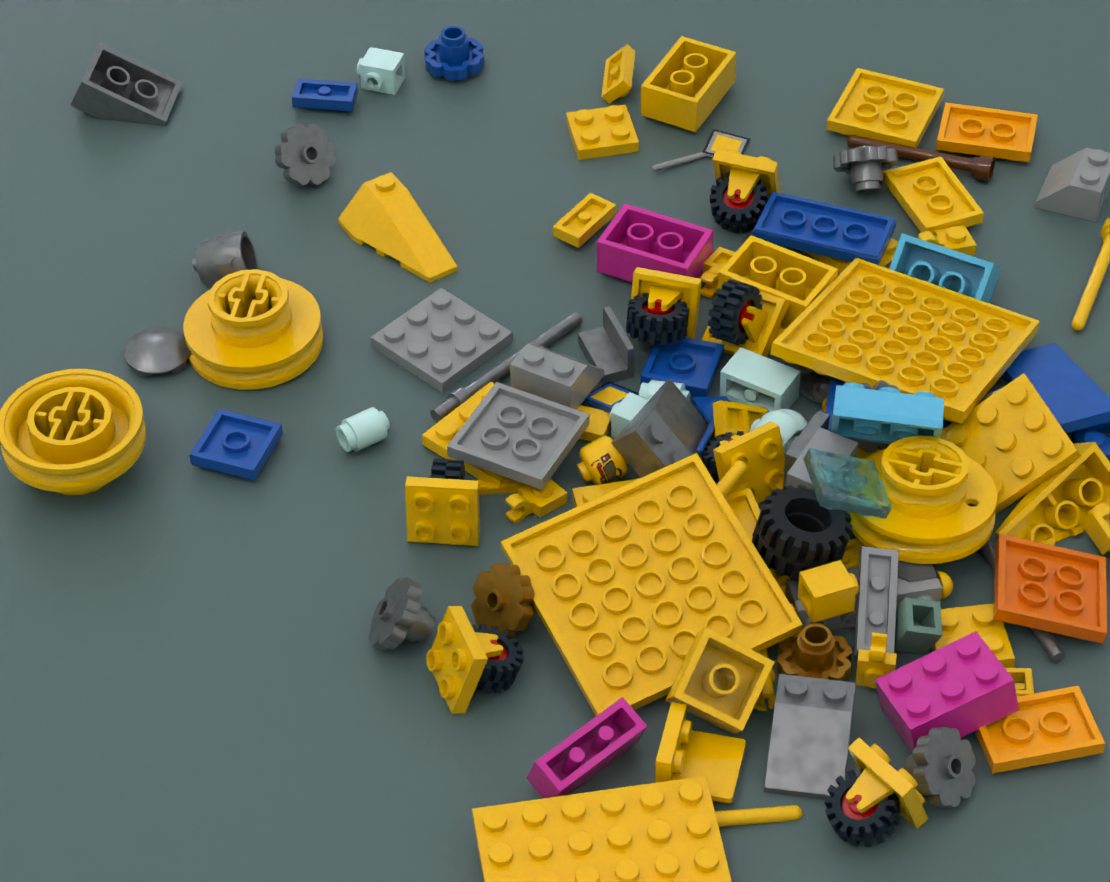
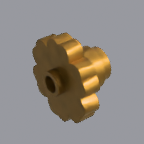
[471,563,536,639]
[776,623,852,681]

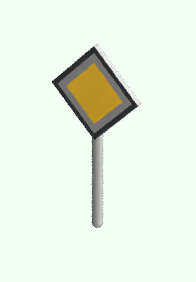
[652,129,750,171]

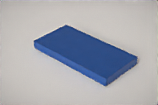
[753,192,896,265]
[1002,343,1110,433]

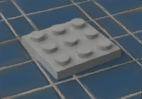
[371,288,513,393]
[447,382,590,490]

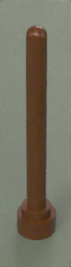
[847,135,995,182]

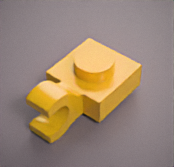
[918,225,977,256]
[700,247,736,299]
[505,478,568,524]
[855,632,897,688]

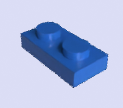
[292,79,358,111]

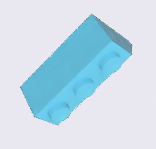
[889,233,1002,303]
[830,383,944,444]

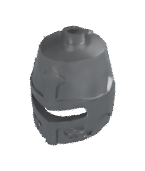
[192,231,259,289]

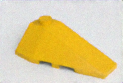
[338,172,458,283]
[995,442,1110,546]

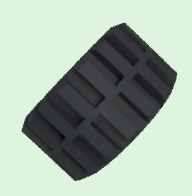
[752,485,853,581]

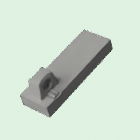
[854,546,899,656]

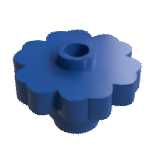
[424,26,485,81]

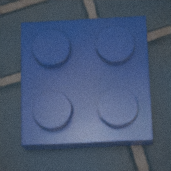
[640,337,724,397]
[190,409,283,480]

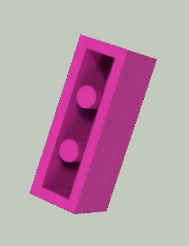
[527,697,648,798]

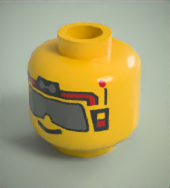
[576,435,628,485]

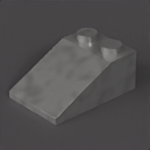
[71,43,183,126]
[612,379,714,478]
[764,674,856,800]

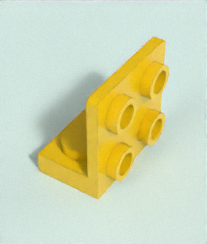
[655,702,746,804]

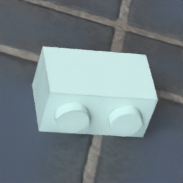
[720,347,801,412]

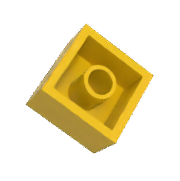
[665,627,775,735]

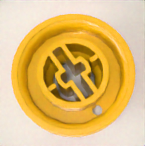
[183,269,324,390]
[0,369,146,495]
[846,435,998,564]

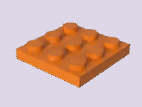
[993,534,1108,644]

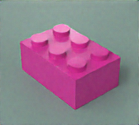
[597,203,714,282]
[875,631,1019,753]

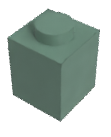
[894,597,943,654]

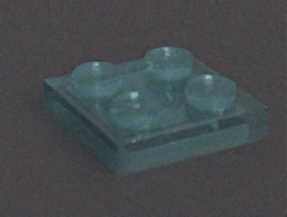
[803,448,892,519]

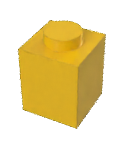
[798,560,859,623]

